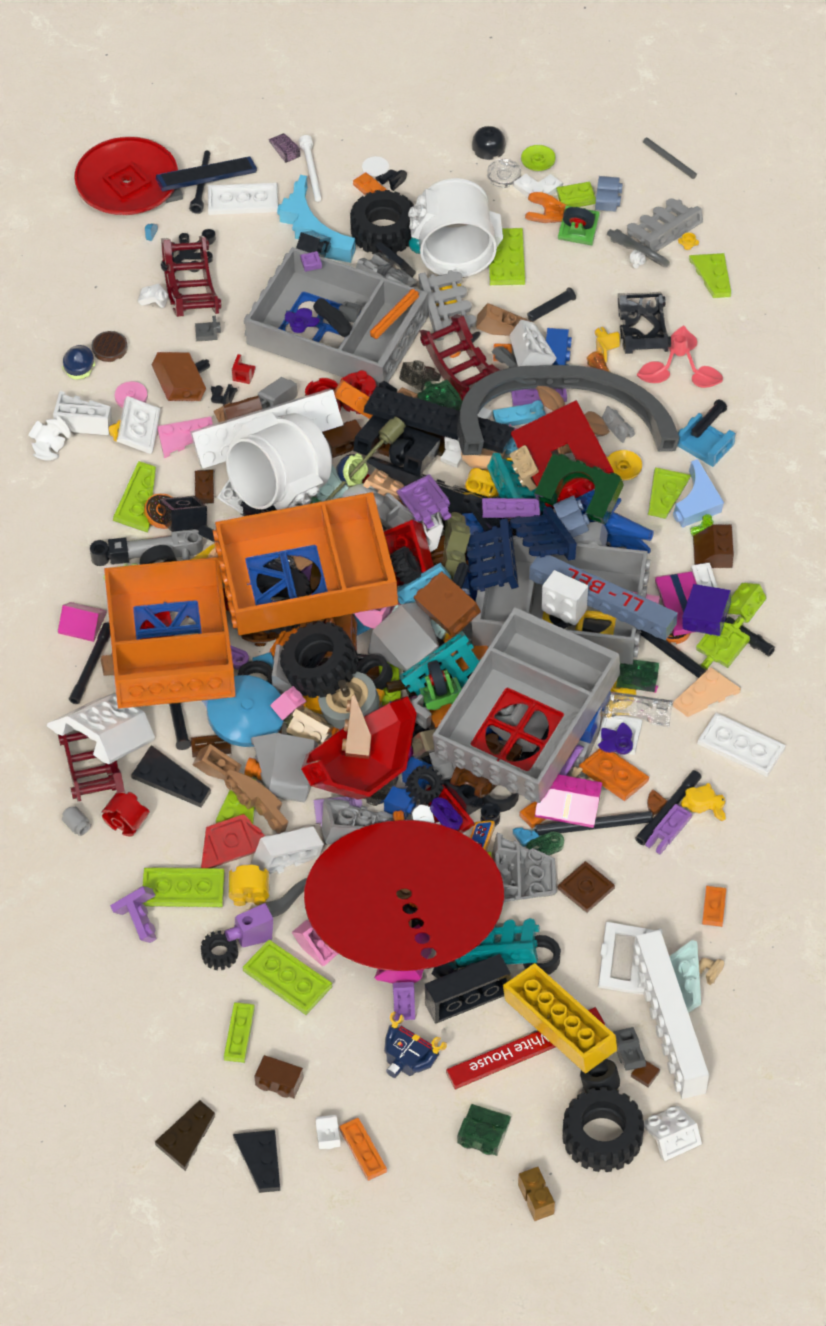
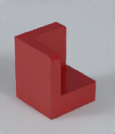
[232,354,256,384]

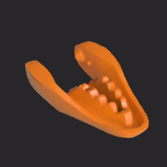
[525,192,568,223]

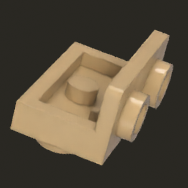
[510,445,539,491]

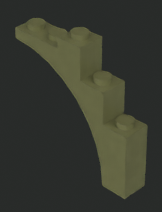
[431,512,471,620]

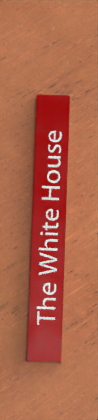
[446,1007,605,1090]

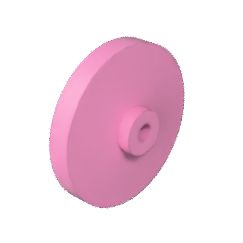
[115,382,148,408]

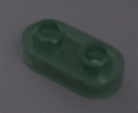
[526,832,564,856]

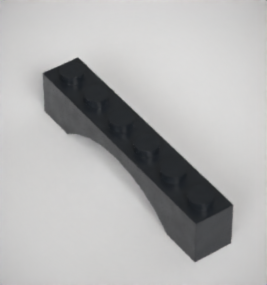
[412,722,483,815]

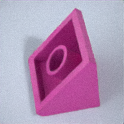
[58,602,107,642]

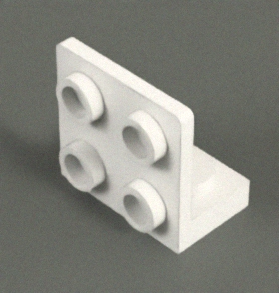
[644,1106,702,1161]

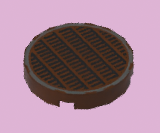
[91,331,128,362]

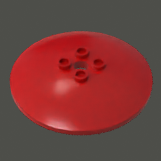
[74,137,178,215]

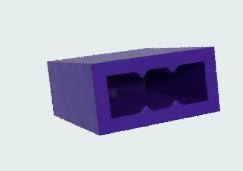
[682,584,731,636]

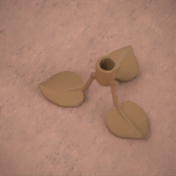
[535,386,610,455]

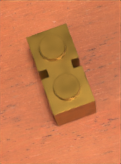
[518,1167,555,1221]

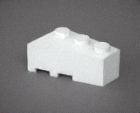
[509,320,557,367]
[53,391,112,435]

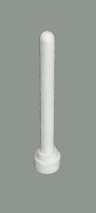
[298,135,322,202]

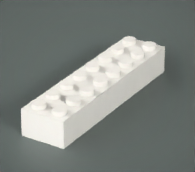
[190,389,343,468]
[632,930,709,1099]

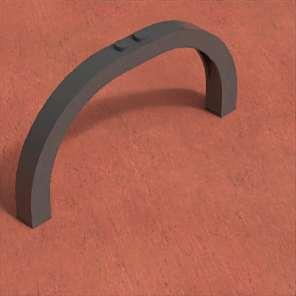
[457,365,679,455]

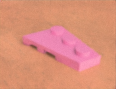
[157,417,213,458]

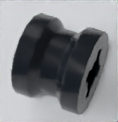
[480,802,500,827]

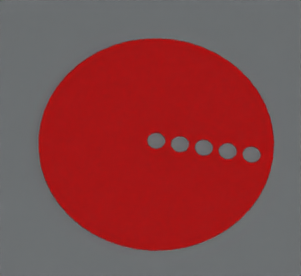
[304,820,504,971]

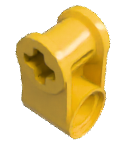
[465,468,499,498]

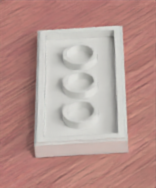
[208,183,278,215]
[697,713,786,777]

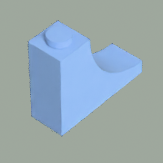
[673,459,724,528]

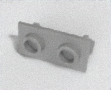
[602,406,635,443]

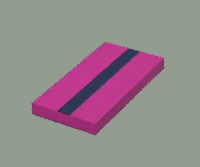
[655,572,696,636]

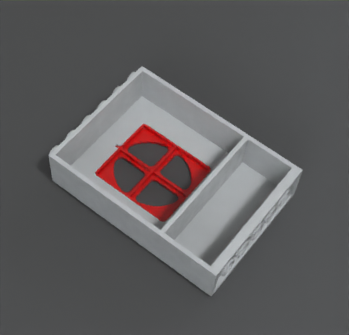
[433,607,620,803]

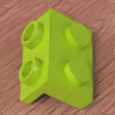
[728,583,766,623]

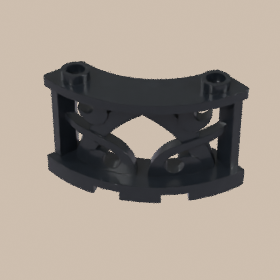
[617,292,671,354]

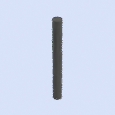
[643,137,697,179]

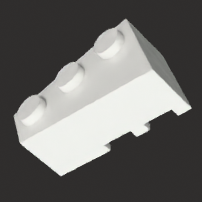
[251,827,324,874]

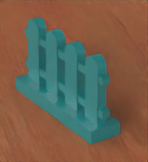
[487,453,546,515]
[399,631,482,707]
[455,918,540,967]

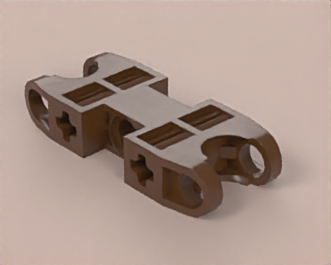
[450,732,523,798]

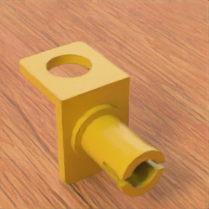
[595,327,620,363]

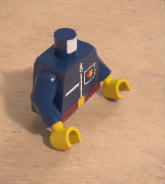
[384,1012,447,1078]

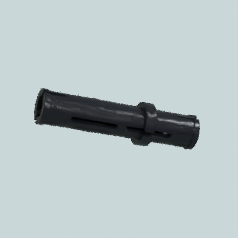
[725,616,775,657]

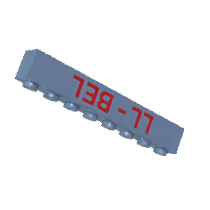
[529,555,678,640]

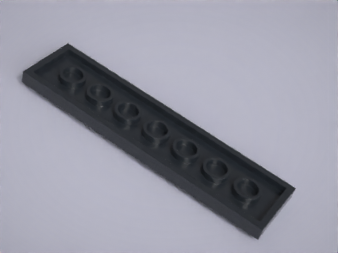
[364,386,515,454]

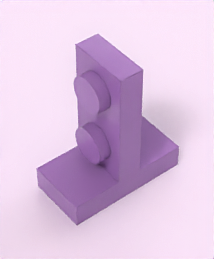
[110,886,157,943]
[392,982,415,1021]

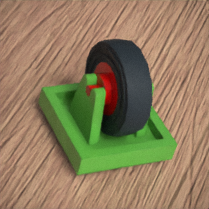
[558,206,600,246]
[419,660,462,710]

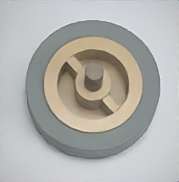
[318,672,380,729]

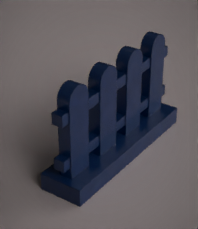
[510,507,577,561]
[467,518,519,592]

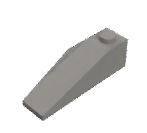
[322,799,394,844]

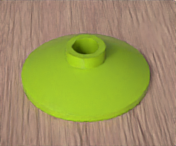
[521,145,555,171]

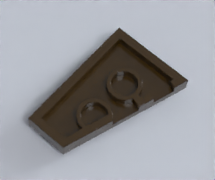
[155,1100,215,1171]

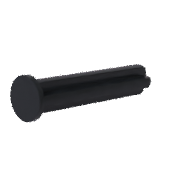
[527,287,576,321]
[691,399,727,438]
[169,703,191,750]

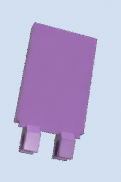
[396,474,451,529]

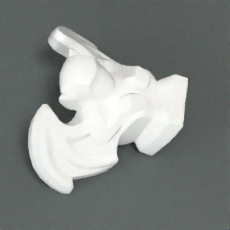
[28,416,71,461]

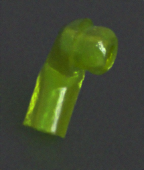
[690,514,713,536]

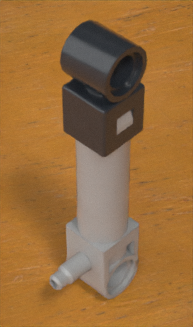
[90,529,203,566]

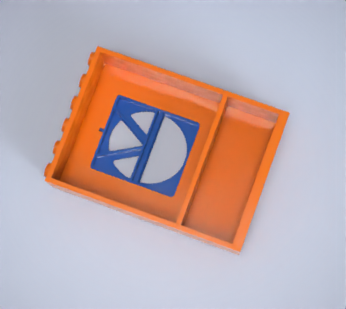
[213,492,398,635]
[104,557,235,709]

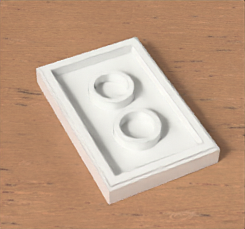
[117,396,160,454]

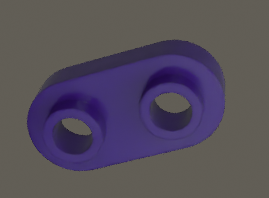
[430,797,463,831]

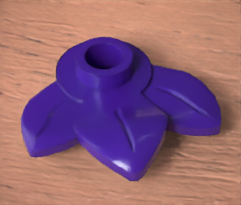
[285,308,320,333]
[598,723,633,755]

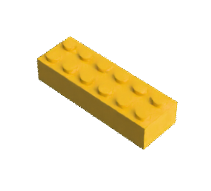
[503,963,617,1074]

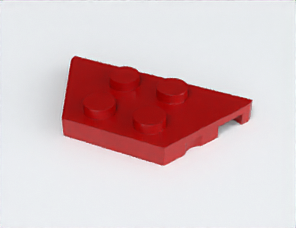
[201,814,265,868]

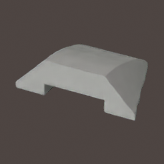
[356,252,418,287]
[368,602,439,671]
[250,733,319,803]
[491,832,556,902]

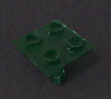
[616,659,659,692]

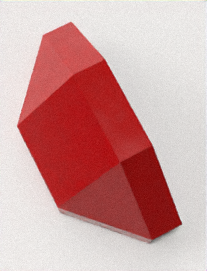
[301,696,417,800]

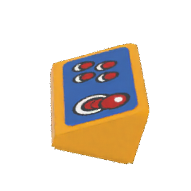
[470,821,495,851]

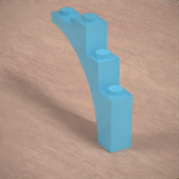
[277,175,356,263]

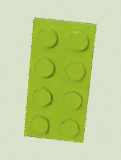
[489,228,525,285]
[142,868,225,907]
[243,940,332,1015]

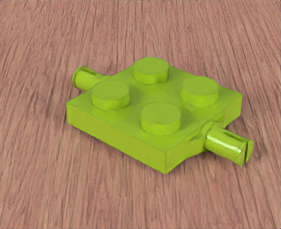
[696,616,750,670]

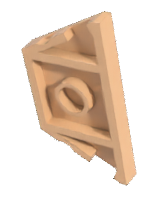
[363,468,404,501]

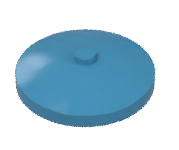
[207,675,284,747]

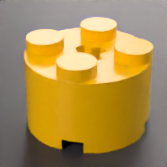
[229,865,269,906]

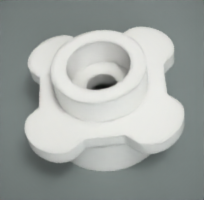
[630,250,646,269]

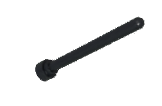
[189,150,211,214]

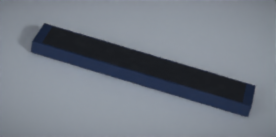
[155,156,257,191]

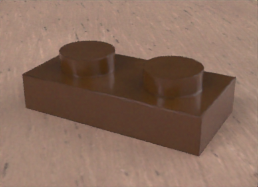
[195,470,214,504]

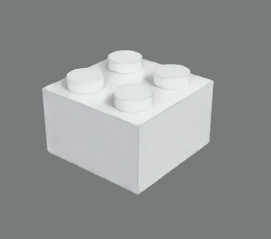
[542,570,588,625]

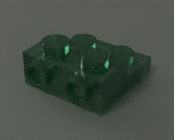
[457,1104,511,1156]

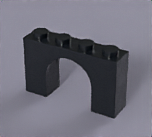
[353,415,440,476]

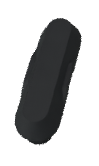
[313,298,352,337]

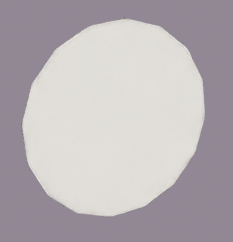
[362,156,389,176]

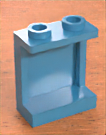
[677,413,736,467]

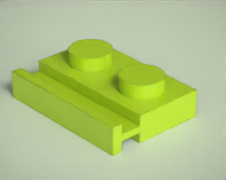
[556,182,596,207]

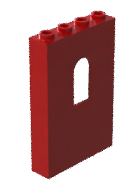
[511,400,614,509]

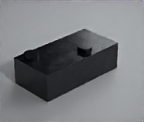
[425,954,511,1024]

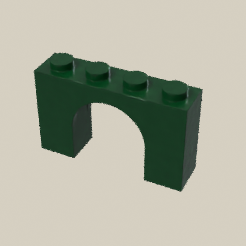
[534,454,624,525]

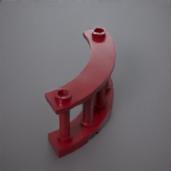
[161,236,222,317]
[420,314,500,401]
[58,732,125,802]

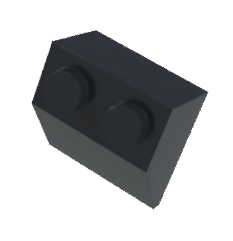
[159,496,207,532]

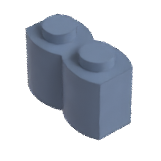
[595,176,623,212]
[553,496,590,538]

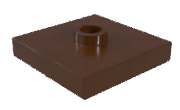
[558,861,615,913]

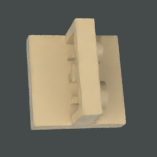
[286,706,334,745]

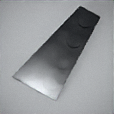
[132,745,211,808]

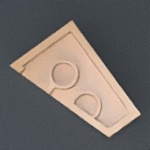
[673,667,741,717]

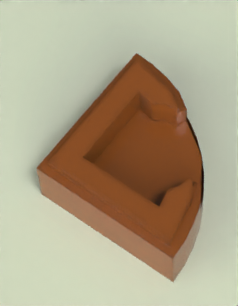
[647,789,667,816]

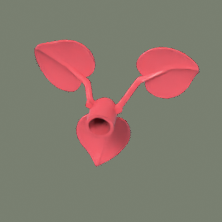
[637,325,723,388]

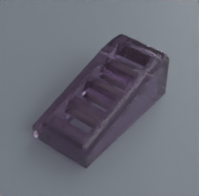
[269,133,300,163]

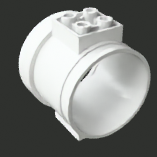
[408,178,503,277]
[226,412,332,510]

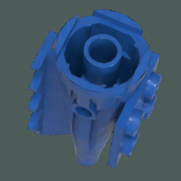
[556,490,654,554]

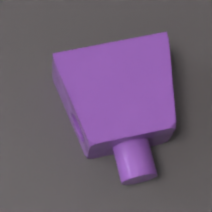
[225,903,273,947]

